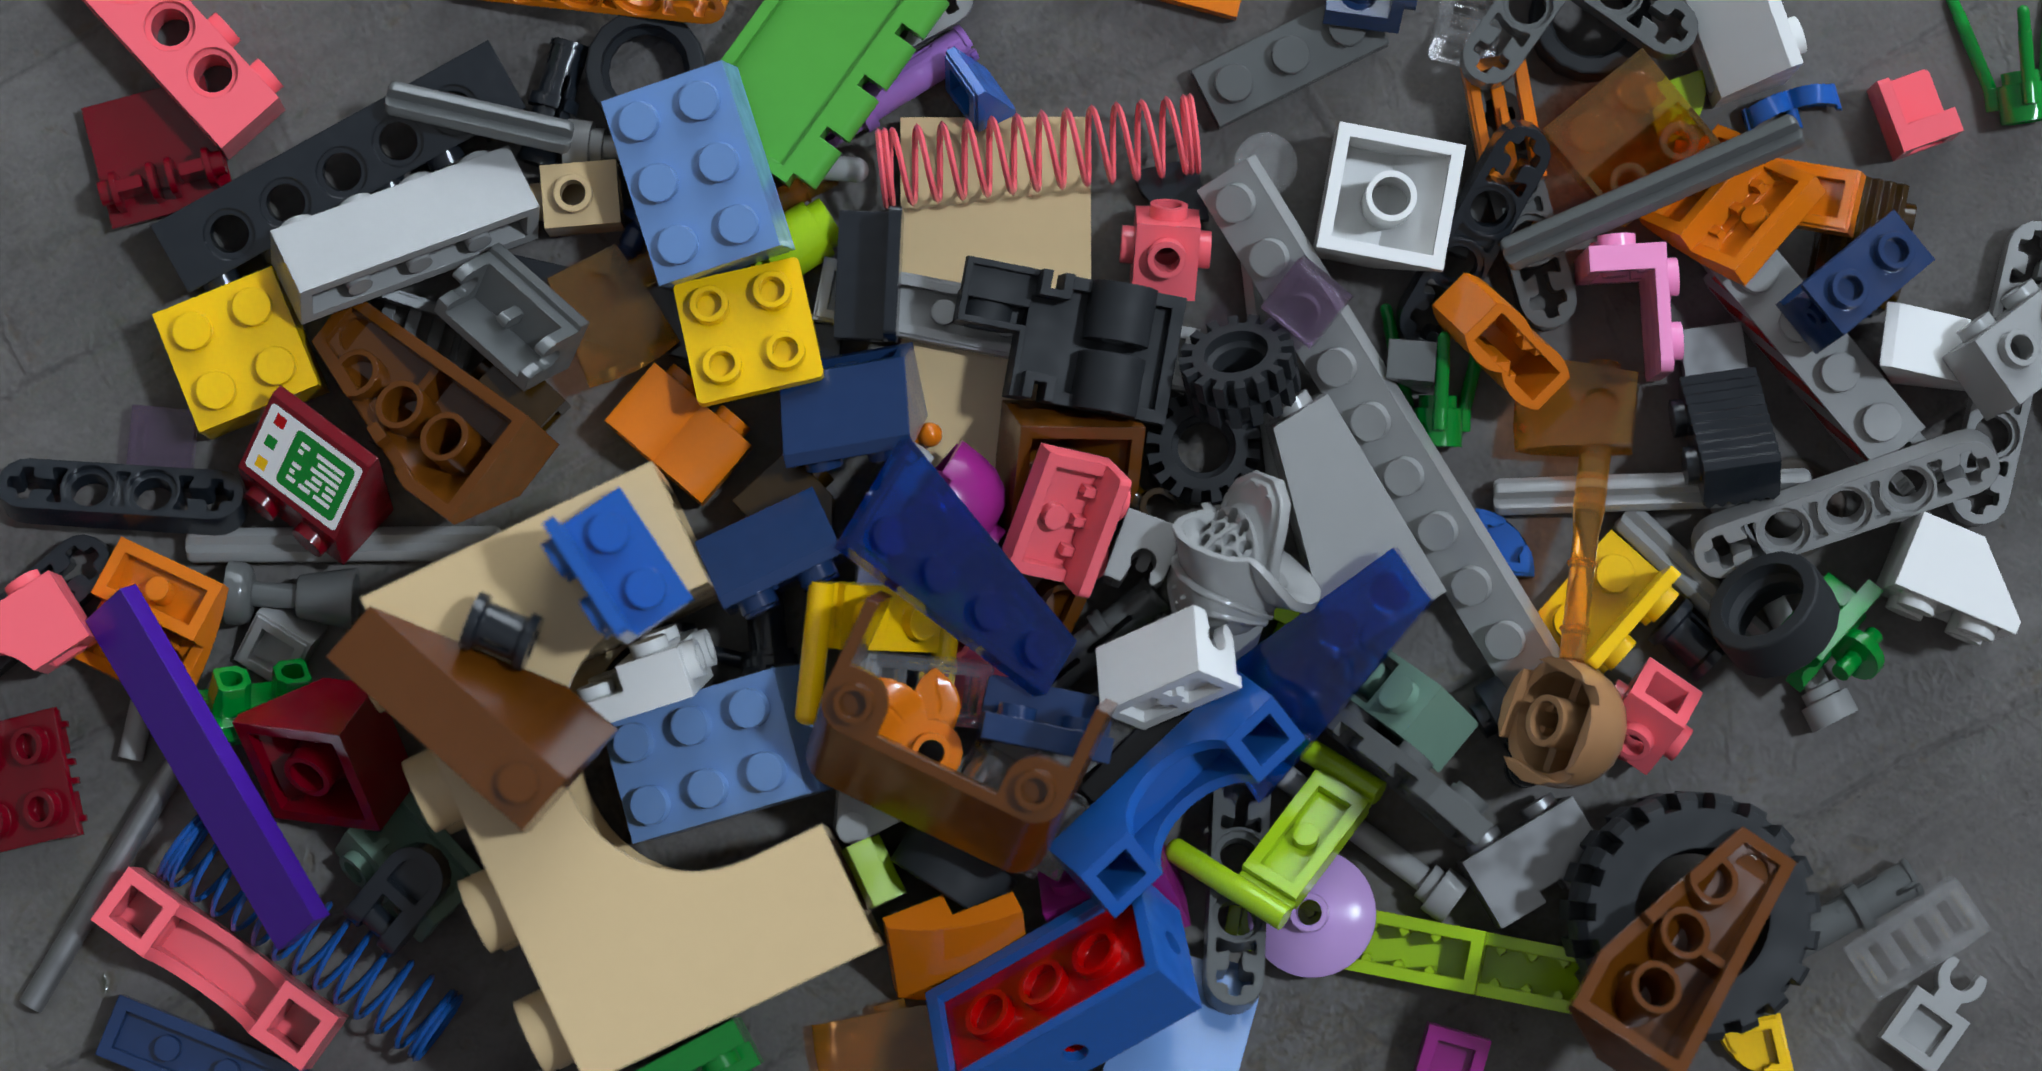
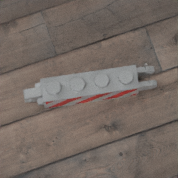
[1700,250,1944,497]

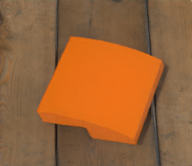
[1638,124,1826,286]
[74,536,229,686]
[882,891,1026,1000]

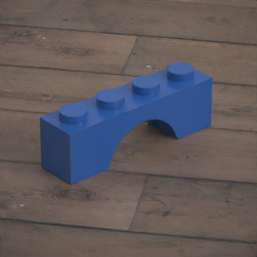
[1049,670,1306,918]

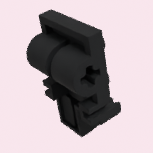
[952,255,1187,426]

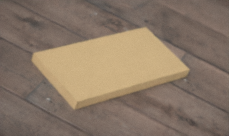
[900,117,1091,499]

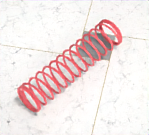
[875,93,1202,210]

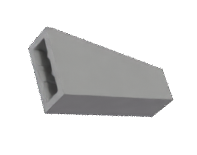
[1265,389,1447,659]

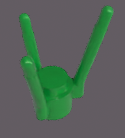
[1946,0,2042,126]
[1380,303,1481,447]

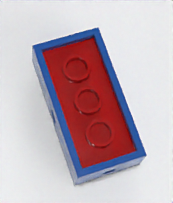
[925,884,1202,1071]

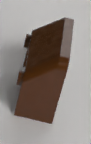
[806,590,1118,873]

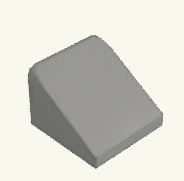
[233,607,328,682]

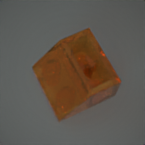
[1542,48,1721,229]

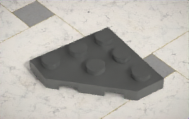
[1314,700,1493,847]

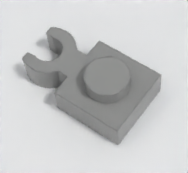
[1877,955,1987,1071]

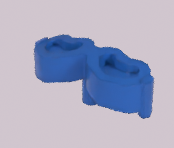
[1741,84,1843,132]

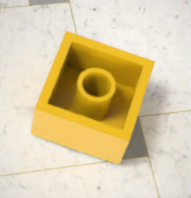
[152,266,329,440]

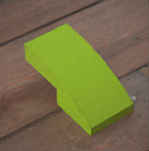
[841,834,906,910]

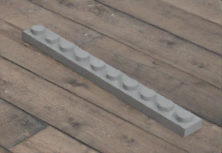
[1197,154,1567,690]

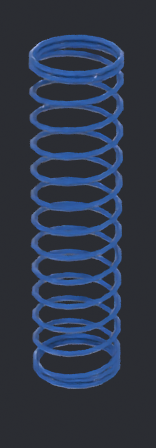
[156,814,464,1062]

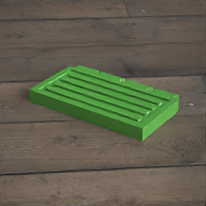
[721,0,950,190]

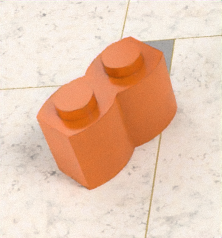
[1432,273,1570,410]
[604,362,752,507]

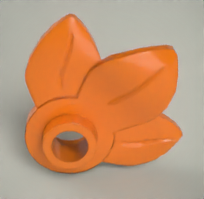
[879,667,963,771]

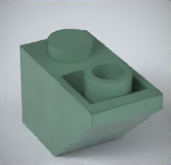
[1325,637,1479,773]

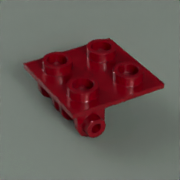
[81,76,232,230]
[0,707,88,853]

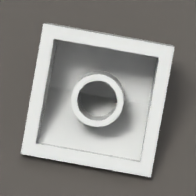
[1313,121,1466,272]

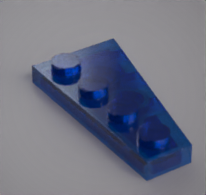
[834,438,1077,697]
[1194,547,1435,803]

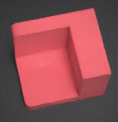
[1866,69,1964,161]

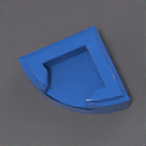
[1474,508,1534,578]

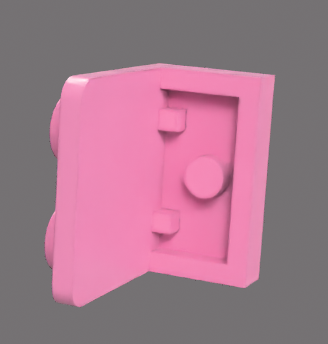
[1574,233,1684,382]

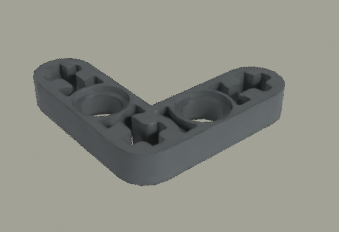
[1460,0,1698,89]

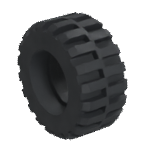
[1559,791,1821,1042]

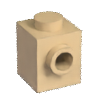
[530,159,625,237]

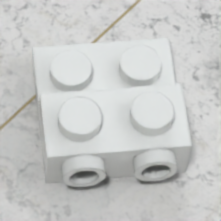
[576,623,717,723]

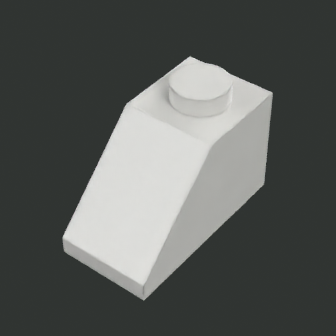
[1879,302,1972,391]

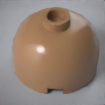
[1498,656,1627,789]

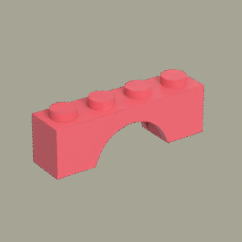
[0,569,98,674]
[90,867,349,1071]

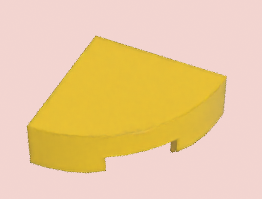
[1720,1013,1794,1071]

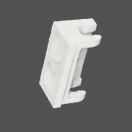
[1096,605,1242,730]

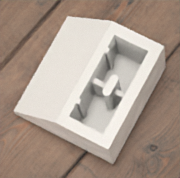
[1682,0,1807,109]
[1876,512,2021,646]

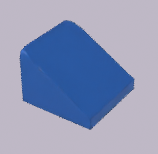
[945,47,1016,133]

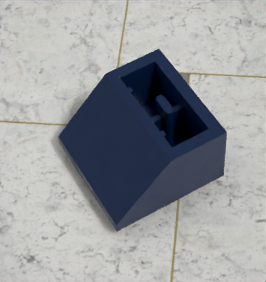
[780,342,928,473]
[695,487,847,620]

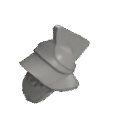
[1167,470,1322,668]

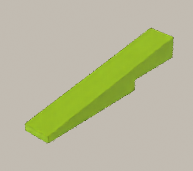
[1225,900,1580,1014]

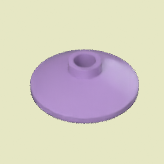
[1248,855,1376,978]

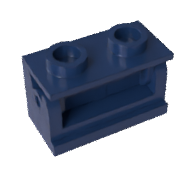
[1775,210,1935,354]

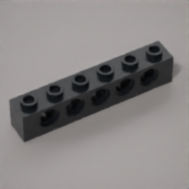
[151,40,526,293]

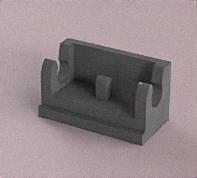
[433,243,590,392]

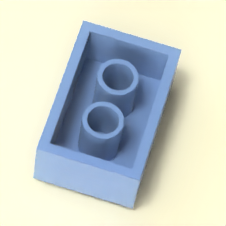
[601,60,796,289]
[606,665,834,844]

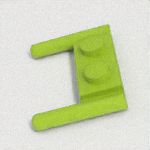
[1165,729,1387,930]

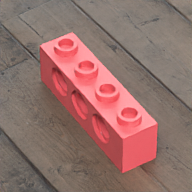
[82,0,286,160]

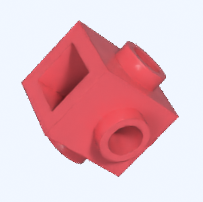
[1119,199,1212,301]
[1614,657,1703,776]

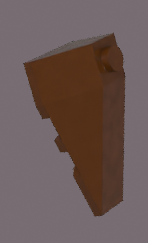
[312,301,559,525]
[993,400,1146,667]
[326,606,618,832]
[1567,826,1797,1071]

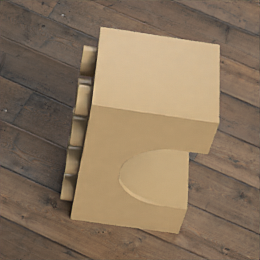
[361,461,886,1071]

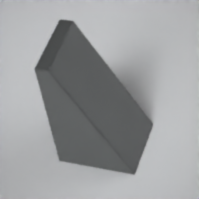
[1386,338,1437,393]

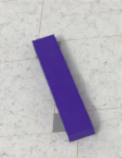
[85,584,330,950]

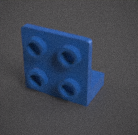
[541,487,695,644]

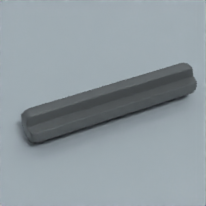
[384,81,574,154]

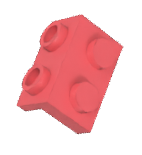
[998,443,1131,598]

